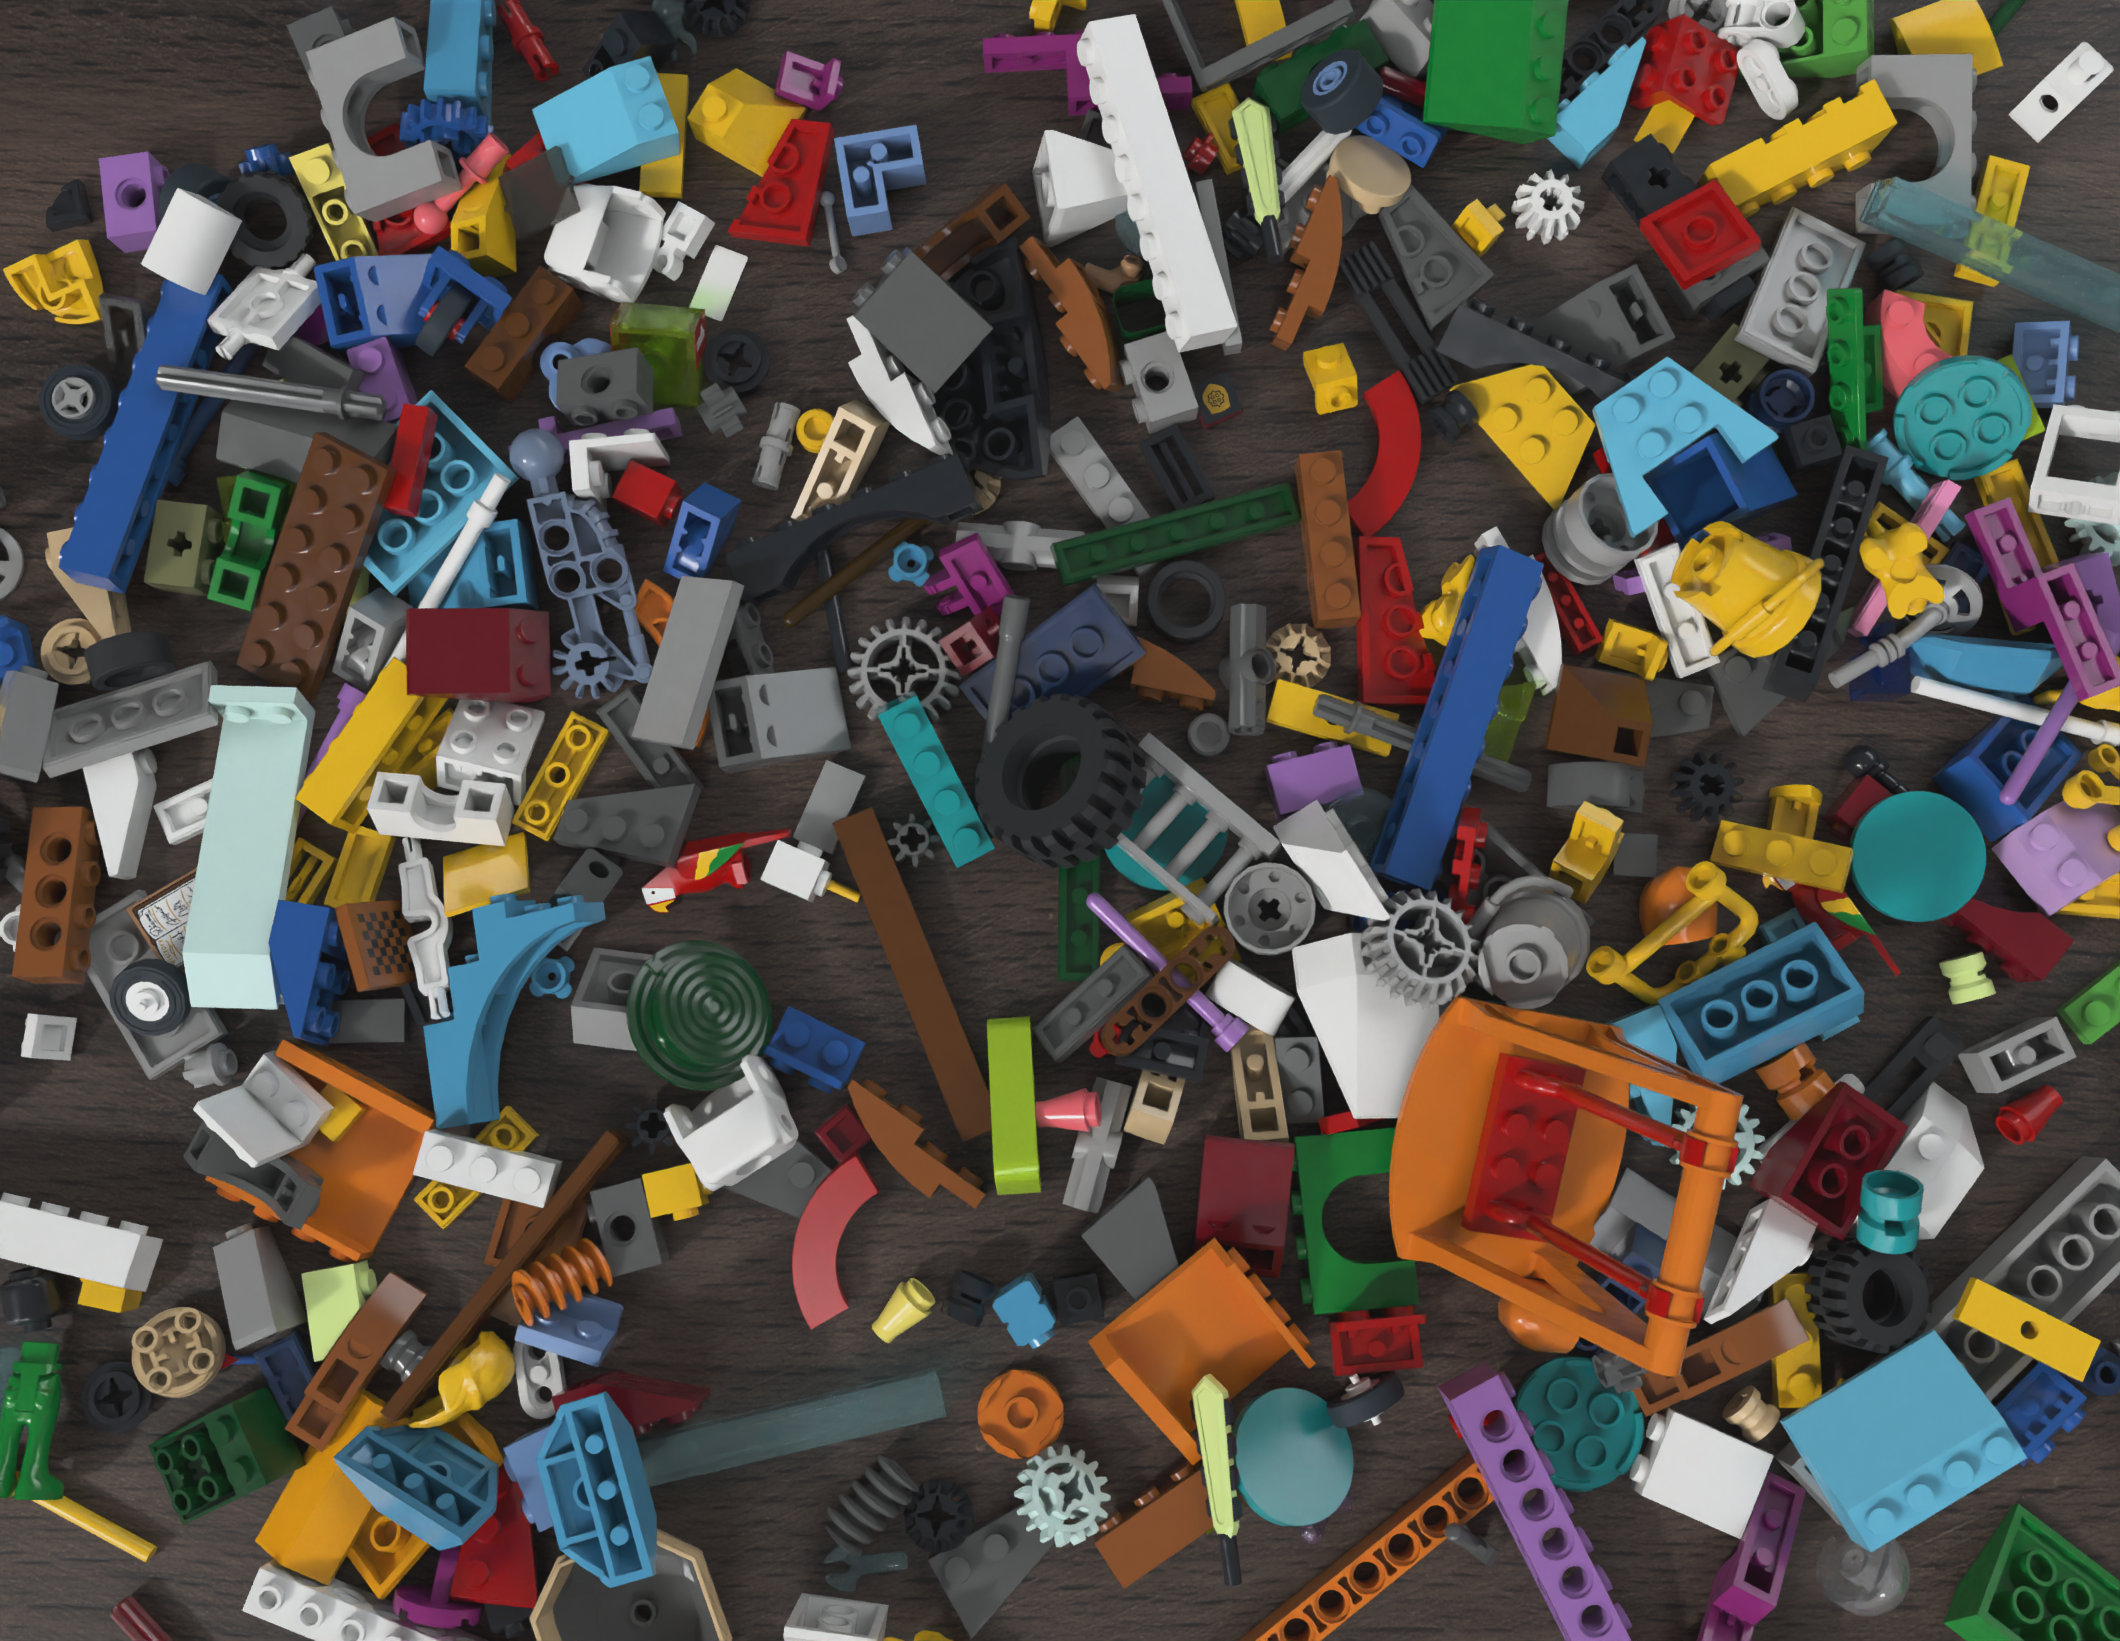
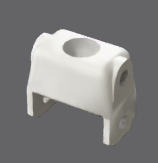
[544,183,666,305]
[663,1054,798,1191]

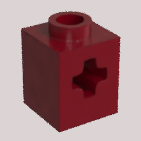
[939,606,1000,677]

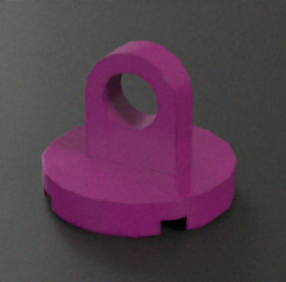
[392,1545,485,1628]

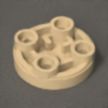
[1326,135,1411,214]
[131,1307,226,1398]

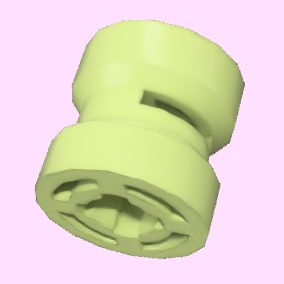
[1939,951,1996,1004]

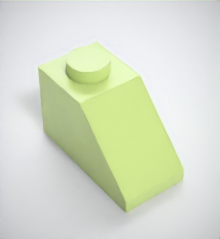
[301,1260,377,1362]

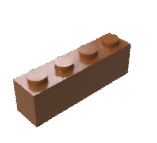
[1294,450,1361,630]
[1094,1459,1247,1589]

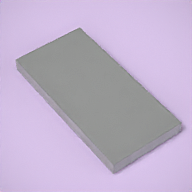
[1734,206,1866,377]
[631,576,744,750]
[42,661,218,778]
[86,889,229,1080]

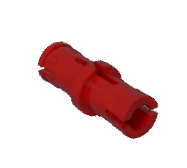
[497,0,559,82]

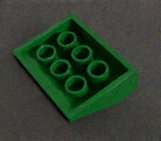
[1423,0,1569,145]
[1943,1504,2120,1641]

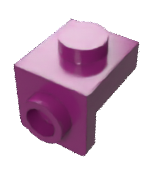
[774,51,843,111]

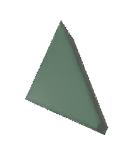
[1834,606,1855,645]

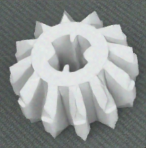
[1511,169,1584,245]

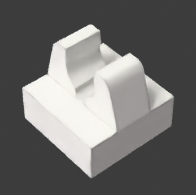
[21,1013,77,1061]

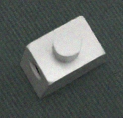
[2008,41,2114,143]

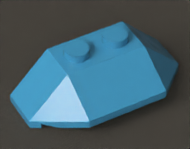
[1898,633,2063,701]
[535,1391,657,1588]
[333,1425,499,1551]

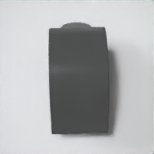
[1547,762,1645,814]

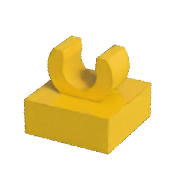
[1451,199,1506,258]

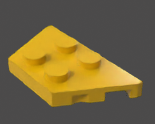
[1449,364,1595,510]

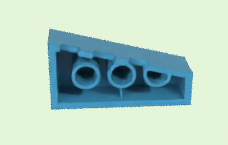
[424,0,496,125]

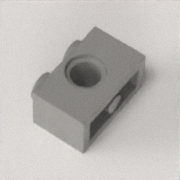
[1118,331,1199,434]
[1958,1017,2077,1094]

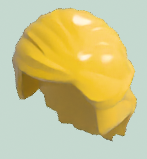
[407,1331,515,1428]

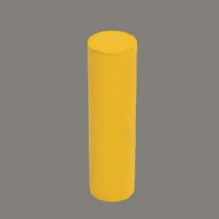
[827,880,861,903]

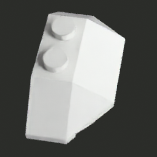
[1848,1082,1984,1240]

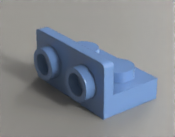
[2012,321,2080,408]
[514,1292,623,1367]

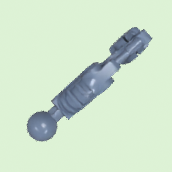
[509,428,653,699]

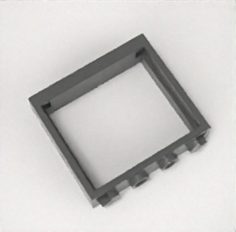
[1162,0,1355,93]

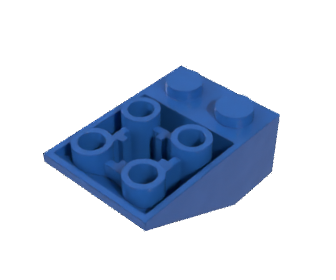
[313,254,442,362]
[268,899,350,1047]

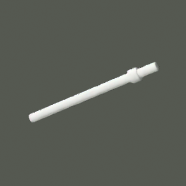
[374,473,511,684]
[1910,676,2120,747]

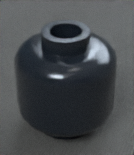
[0,1266,66,1333]

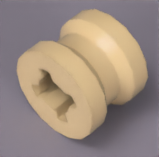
[1722,1385,1781,1443]

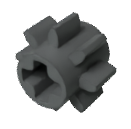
[695,383,748,438]
[887,814,942,868]
[1592,1346,1649,1393]

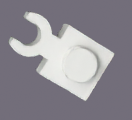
[653,201,715,281]

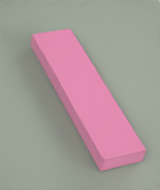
[1847,480,1961,637]

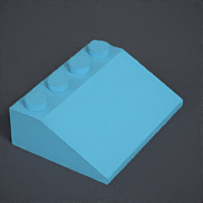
[363,390,519,596]
[1780,1329,2027,1552]

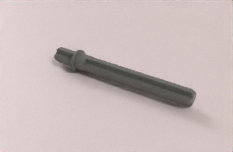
[155,364,387,421]
[1313,694,1532,792]

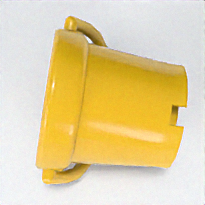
[1671,521,1824,658]

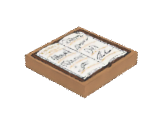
[125,868,197,975]

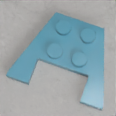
[1592,356,1779,538]

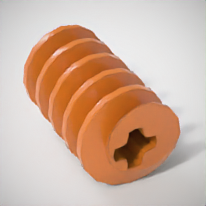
[512,1238,613,1326]

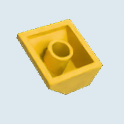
[687,68,807,177]

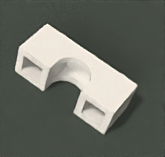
[367,772,515,846]
[413,1129,563,1208]

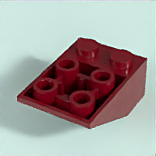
[1192,1135,1295,1278]
[551,1371,711,1436]

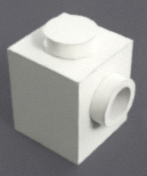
[760,840,832,903]

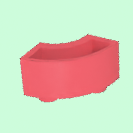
[1863,289,1952,399]

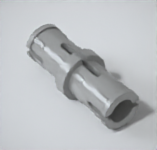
[752,402,801,491]

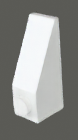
[83,748,157,880]
[1703,1199,1816,1324]

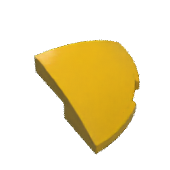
[3,239,105,324]

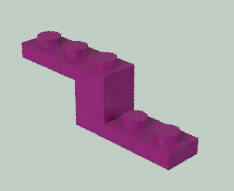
[983,30,1193,116]
[1964,497,2120,701]
[1697,1471,1806,1641]

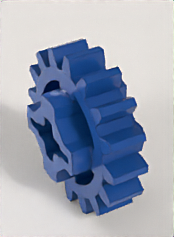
[400,98,493,166]

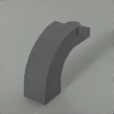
[183,1120,324,1230]

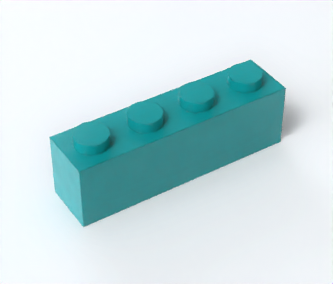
[875,691,995,868]

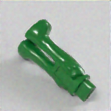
[0,1341,64,1500]

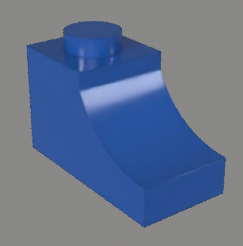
[663,482,742,579]

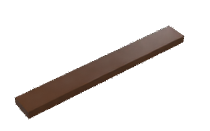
[832,807,992,1142]
[380,1130,629,1422]

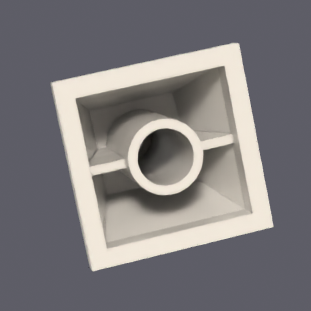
[1032,130,1128,247]

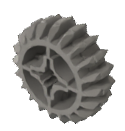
[847,617,962,723]
[1361,888,1481,1009]

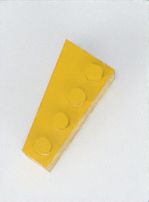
[1698,79,1897,219]

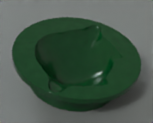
[626,940,772,1091]

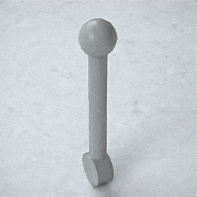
[820,191,847,274]

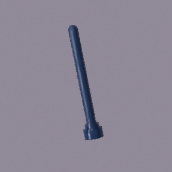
[167,343,261,488]

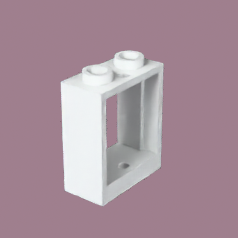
[2028,404,2120,525]

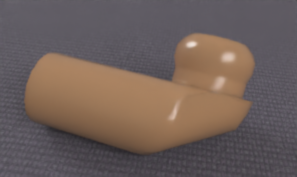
[1084,255,1143,294]

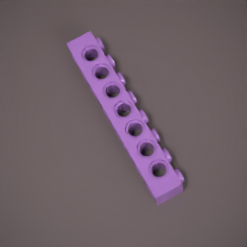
[1438,1362,1637,1641]

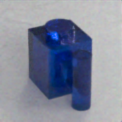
[1848,621,1911,702]

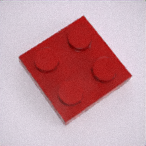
[1640,179,1761,290]

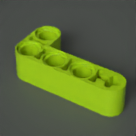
[987,1016,1041,1195]

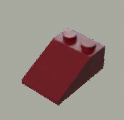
[406,608,551,704]
[1749,1081,1908,1241]

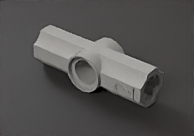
[956,521,1084,571]
[1062,1077,1132,1214]

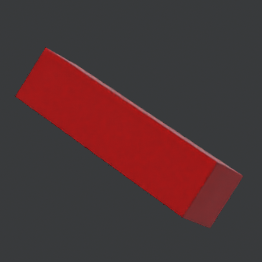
[383,403,438,517]
[1534,552,1603,657]

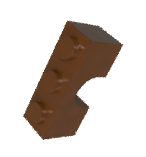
[464,266,584,404]

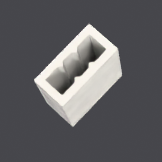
[1630,1407,1774,1539]

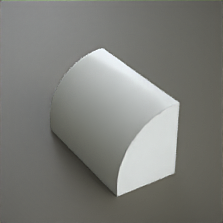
[141,188,242,295]

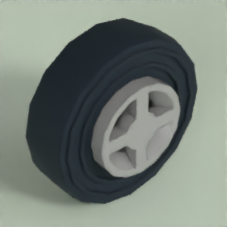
[39,364,119,440]

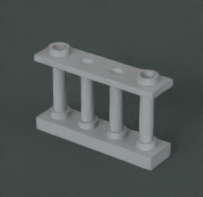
[1116,733,1282,926]

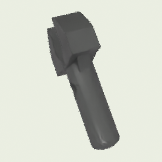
[1445,1523,1501,1568]

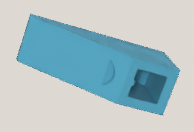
[1547,37,1646,170]
[1604,1005,1677,1147]

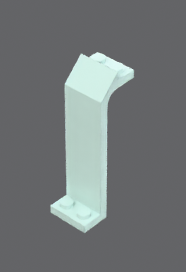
[182,685,316,1010]

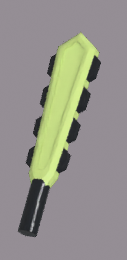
[1228,97,1285,265]
[1189,1374,1243,1586]

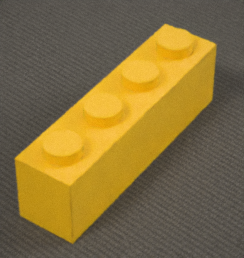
[295,657,448,834]

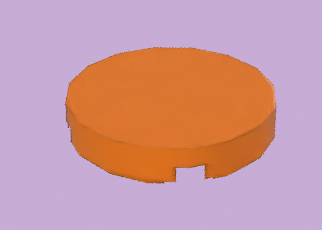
[978,1368,1064,1459]

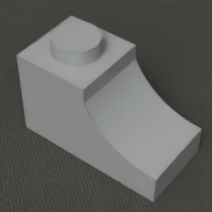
[332,587,414,693]

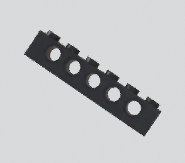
[1763,445,1889,702]

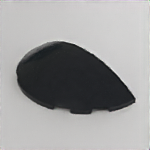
[913,237,1051,480]

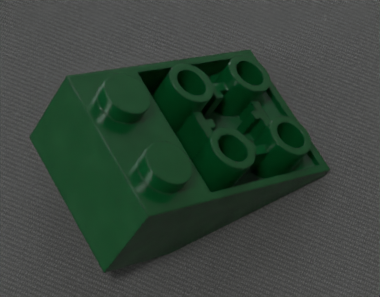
[148,1385,306,1526]

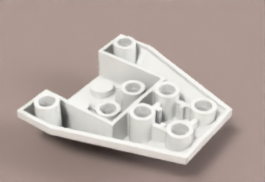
[1292,933,1461,1119]

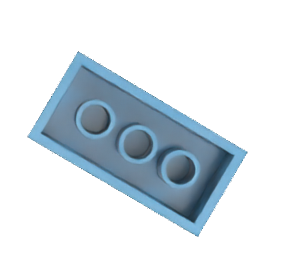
[1657,921,1864,1084]

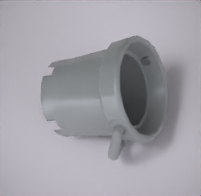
[1467,875,1590,1009]

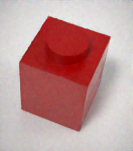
[611,460,684,528]

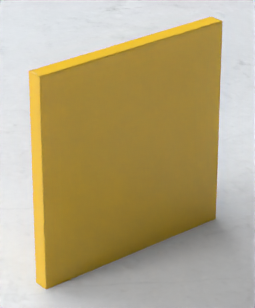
[443,831,530,918]

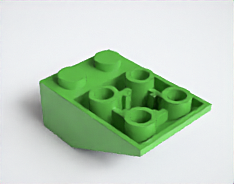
[1738,0,1874,78]

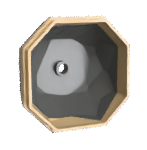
[529,1528,733,1641]

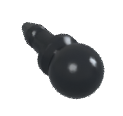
[1844,745,1910,795]

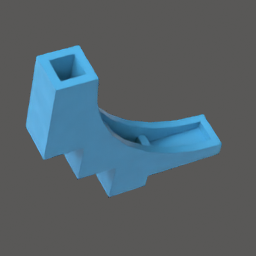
[423,893,606,1130]

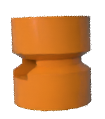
[1754,1042,1835,1121]

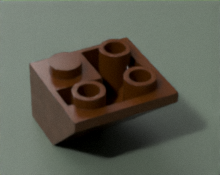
[1544,664,1653,767]

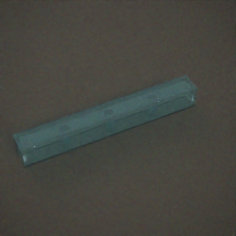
[1859,176,2120,334]
[636,1367,947,1487]

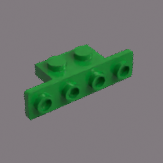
[1826,288,1883,459]

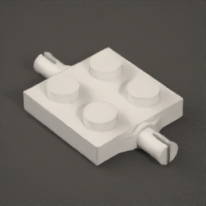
[207,253,321,360]

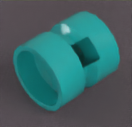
[1856,1170,1924,1254]

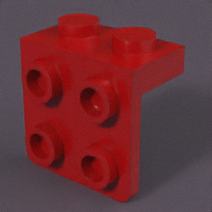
[1629,14,1740,126]
[1328,1306,1427,1376]

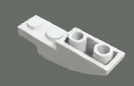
[847,315,954,456]
[1474,526,1562,696]

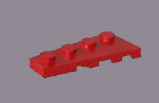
[1354,536,1436,707]

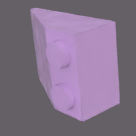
[1992,800,2120,918]

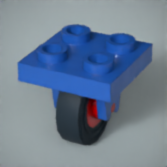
[416,246,513,357]

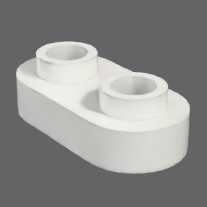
[1737,39,1798,120]
[513,1341,567,1419]

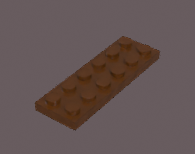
[236,432,397,701]

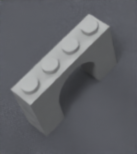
[306,17,462,223]
[1855,54,1977,235]

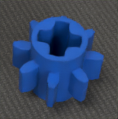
[238,143,295,176]

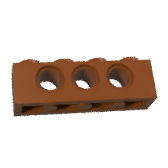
[12,807,101,984]

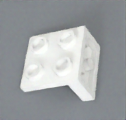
[569,429,670,512]
[436,699,545,806]
[193,1050,334,1168]

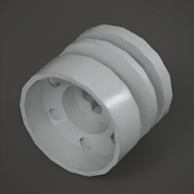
[1542,473,1658,585]
[1224,862,1316,956]

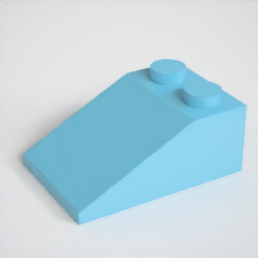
[532,56,680,189]

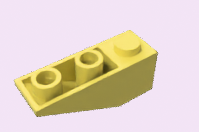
[289,142,379,261]

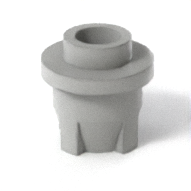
[182,1043,238,1088]

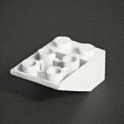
[1273,800,1390,921]

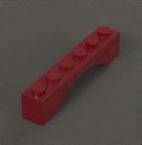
[1821,774,2075,982]

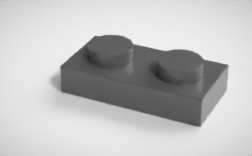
[1275,1034,1328,1123]

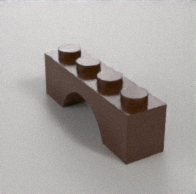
[872,183,1031,285]

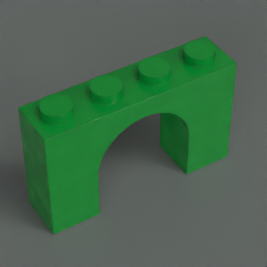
[1290,1126,1419,1315]

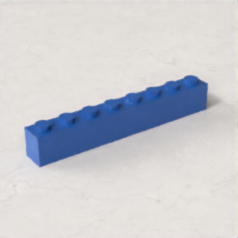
[58,274,233,594]
[1369,545,1544,891]

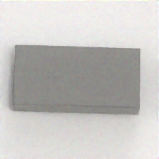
[793,760,866,855]

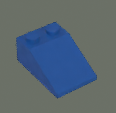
[1933,694,2083,842]

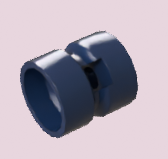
[1742,369,1815,435]

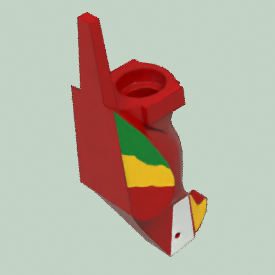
[641,828,791,913]
[1762,875,1901,976]

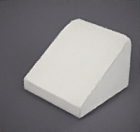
[1097,575,1139,626]

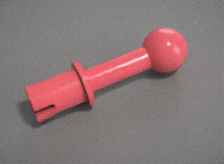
[414,132,510,234]

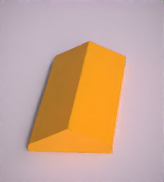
[255,1390,411,1585]
[347,1412,503,1599]

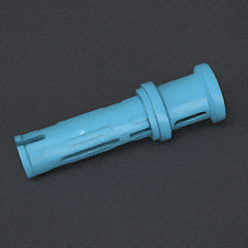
[1867,428,1966,543]

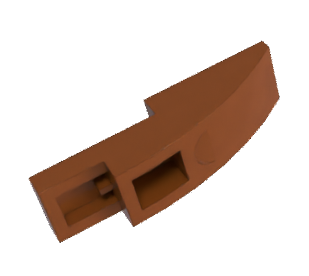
[1269,175,1343,351]
[1019,236,1122,393]
[1115,637,1216,711]
[848,1077,987,1209]
[285,1271,428,1452]
[1632,1298,1810,1417]

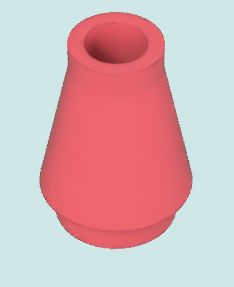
[1035,1088,1102,1132]

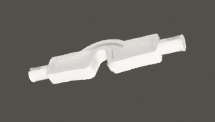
[398,837,453,1019]

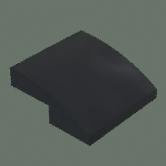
[1115,994,1214,1083]

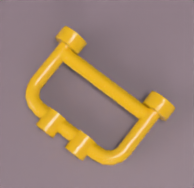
[1586,861,1759,1005]

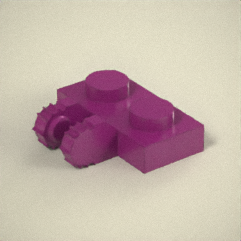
[923,532,1014,617]

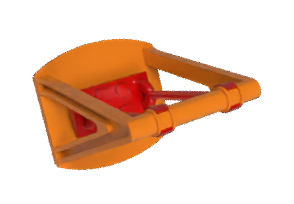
[1389,996,1744,1377]

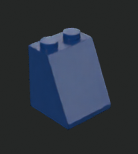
[1643,432,1798,551]

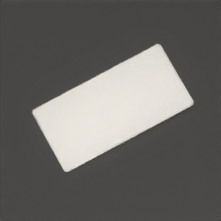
[689,245,748,321]

